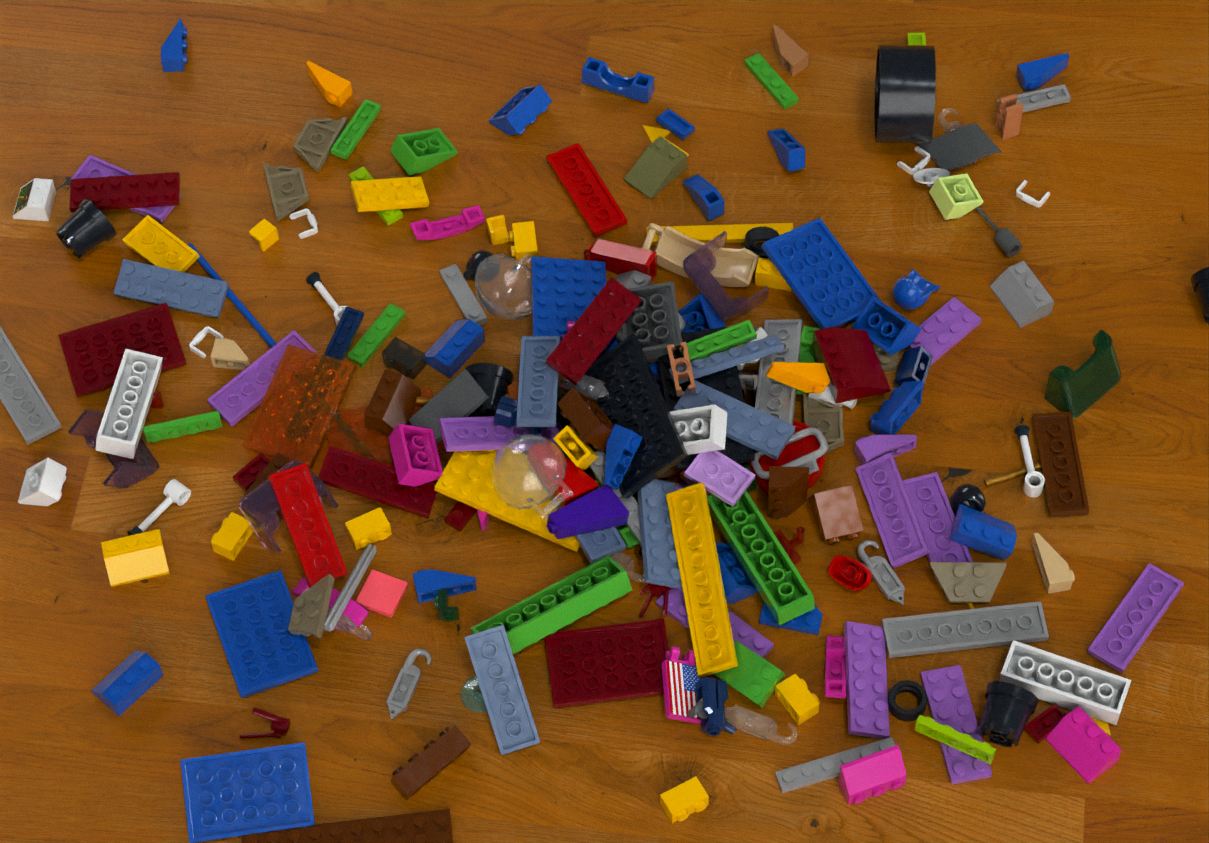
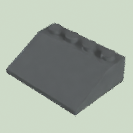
[622,281,682,362]

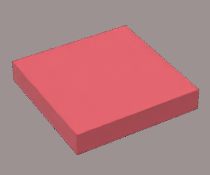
[355,570,409,618]

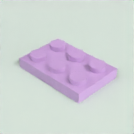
[684,451,755,507]

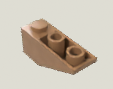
[772,24,809,77]

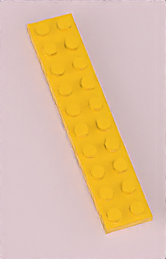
[666,482,738,678]

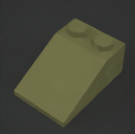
[624,136,687,200]

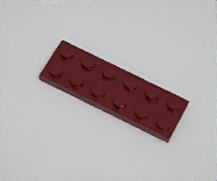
[69,172,180,212]
[545,277,642,386]
[317,446,437,519]

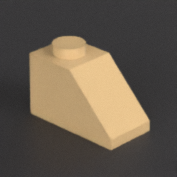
[211,338,250,371]

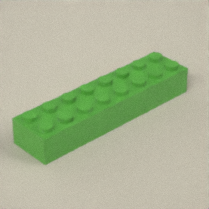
[707,491,815,625]
[470,555,632,654]

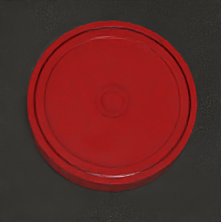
[747,421,826,492]

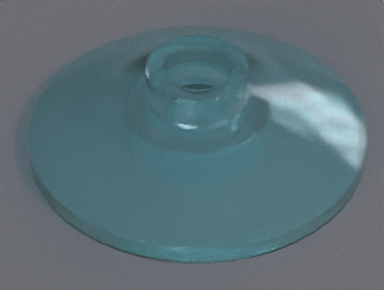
[461,676,487,713]

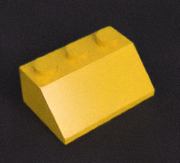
[101,529,170,587]

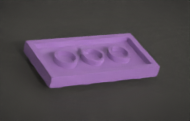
[906,297,982,366]

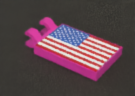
[661,646,702,724]

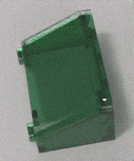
[1044,330,1121,418]

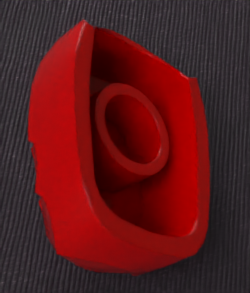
[828,555,873,591]

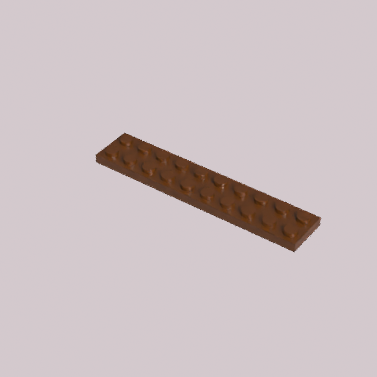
[242,809,453,843]

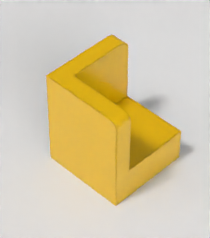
[486,215,510,246]
[249,219,279,252]

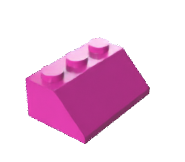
[388,424,443,487]
[1046,706,1122,784]
[838,745,907,805]

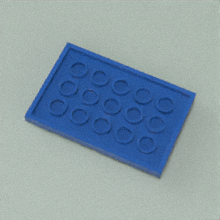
[761,218,880,329]
[531,256,609,344]
[205,570,318,699]
[180,742,315,843]

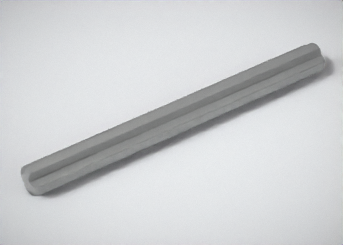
[324,544,377,632]

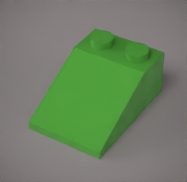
[390,128,458,175]
[714,640,785,708]

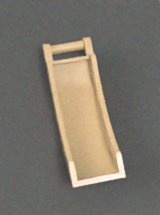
[641,223,759,287]

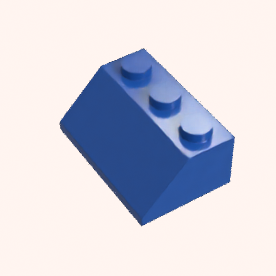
[488,84,552,136]
[678,293,725,333]
[852,296,921,355]
[421,319,485,378]
[869,381,924,435]
[950,504,1017,561]
[715,542,758,604]
[91,650,163,716]

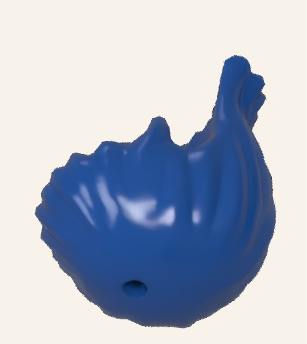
[893,269,940,310]

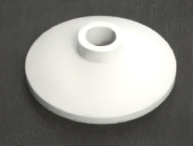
[913,168,950,187]

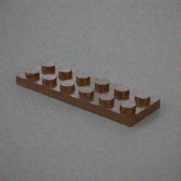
[1032,412,1089,517]

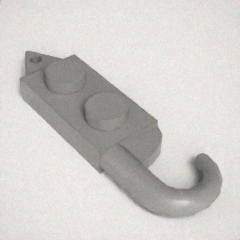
[857,540,905,605]
[386,649,431,719]

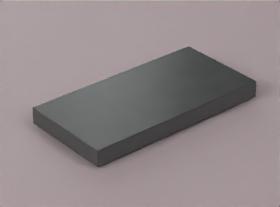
[409,369,489,444]

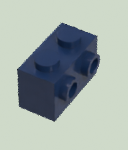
[895,346,933,386]

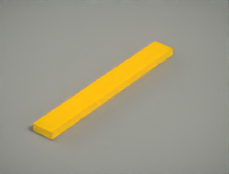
[646,223,793,245]

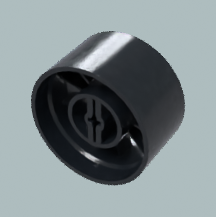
[874,45,936,144]

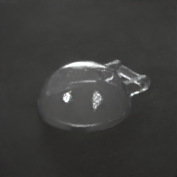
[474,253,532,321]
[491,434,574,520]

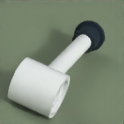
[306,272,348,327]
[1014,425,1045,498]
[127,479,191,536]

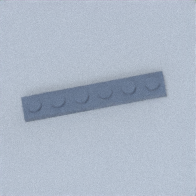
[669,334,784,384]

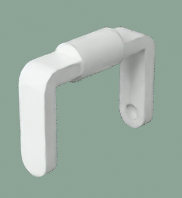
[897,146,930,175]
[1016,180,1050,208]
[289,208,318,239]
[189,326,224,358]

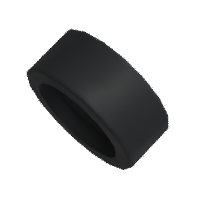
[745,227,780,258]
[888,680,927,722]

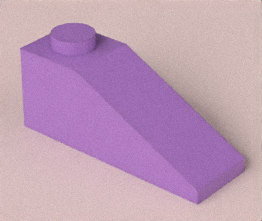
[854,435,917,465]

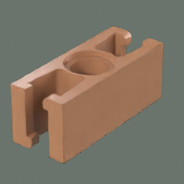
[995,93,1024,140]
[667,342,696,397]

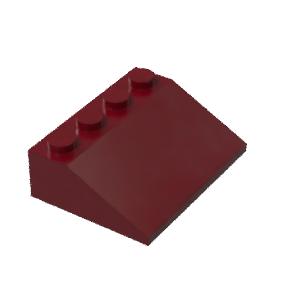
[812,327,891,404]

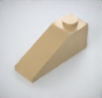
[1032,533,1075,594]

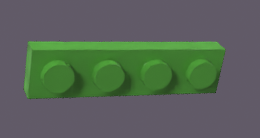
[744,53,799,110]
[330,99,381,160]
[347,303,406,368]
[679,320,757,362]
[143,411,223,443]

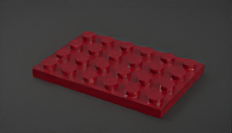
[58,303,187,398]
[545,619,669,709]

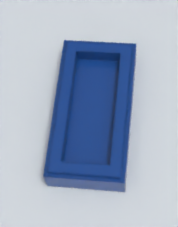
[656,108,695,140]

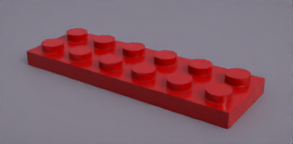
[546,143,627,237]
[268,463,348,588]

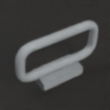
[751,427,828,479]

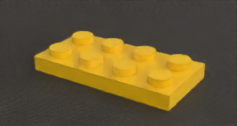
[350,176,429,212]
[122,215,200,272]

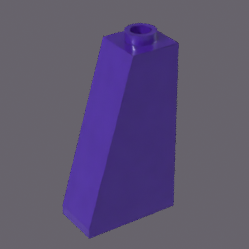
[547,484,630,539]

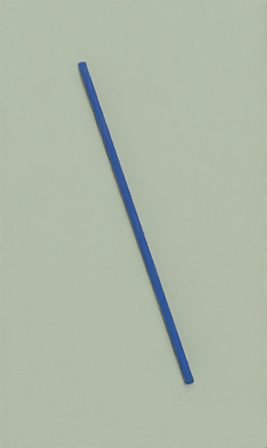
[188,243,376,461]

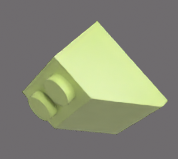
[929,173,984,220]

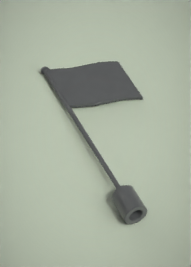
[917,123,1022,257]

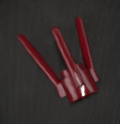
[639,583,671,618]
[239,707,290,739]

